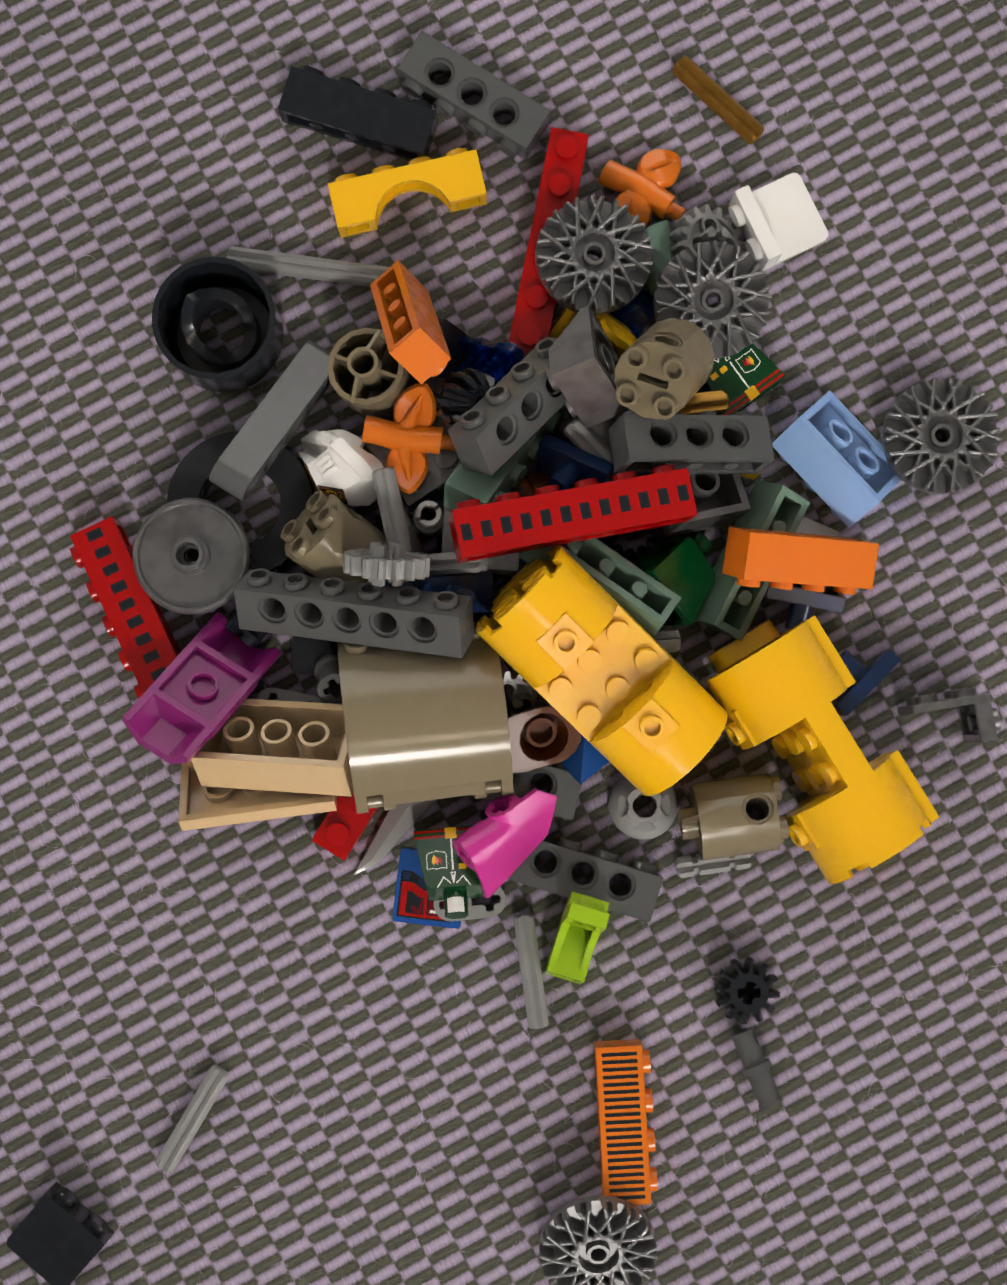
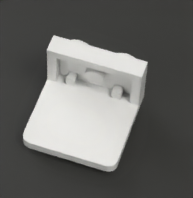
[728,173,828,271]

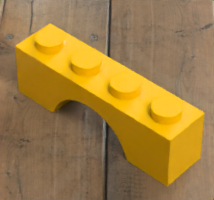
[328,148,487,238]

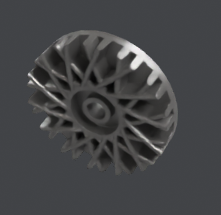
[535,195,653,315]
[653,240,772,359]
[882,377,1001,494]
[133,498,252,615]
[539,1195,658,1285]

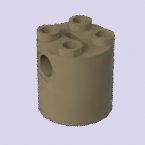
[615,318,714,420]
[327,328,412,421]
[280,490,388,583]
[678,773,789,861]

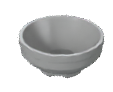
[608,776,678,840]

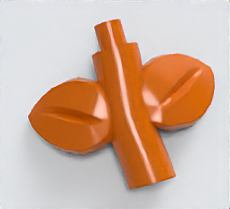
[598,149,686,228]
[362,383,456,494]

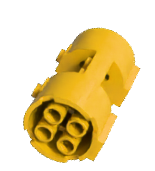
[475,545,728,796]
[705,615,940,884]

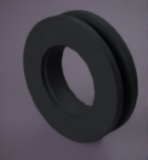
[167,432,315,572]

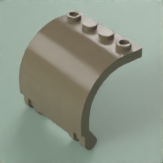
[337,622,514,814]

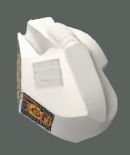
[298,429,384,506]

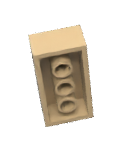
[191,698,353,797]

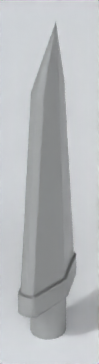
[354,799,436,875]

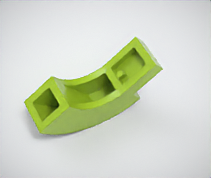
[544,891,610,985]

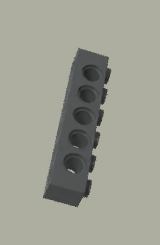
[234,568,474,658]

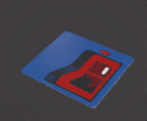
[392,848,461,929]

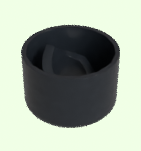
[152,257,284,392]

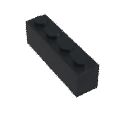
[278,66,438,161]

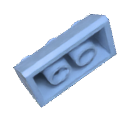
[772,391,901,528]

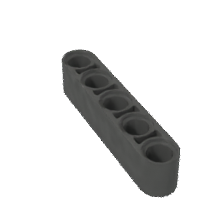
[209,340,331,501]

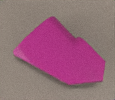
[452,789,557,898]

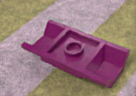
[122,612,281,764]

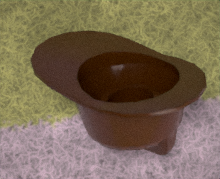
[508,705,581,773]

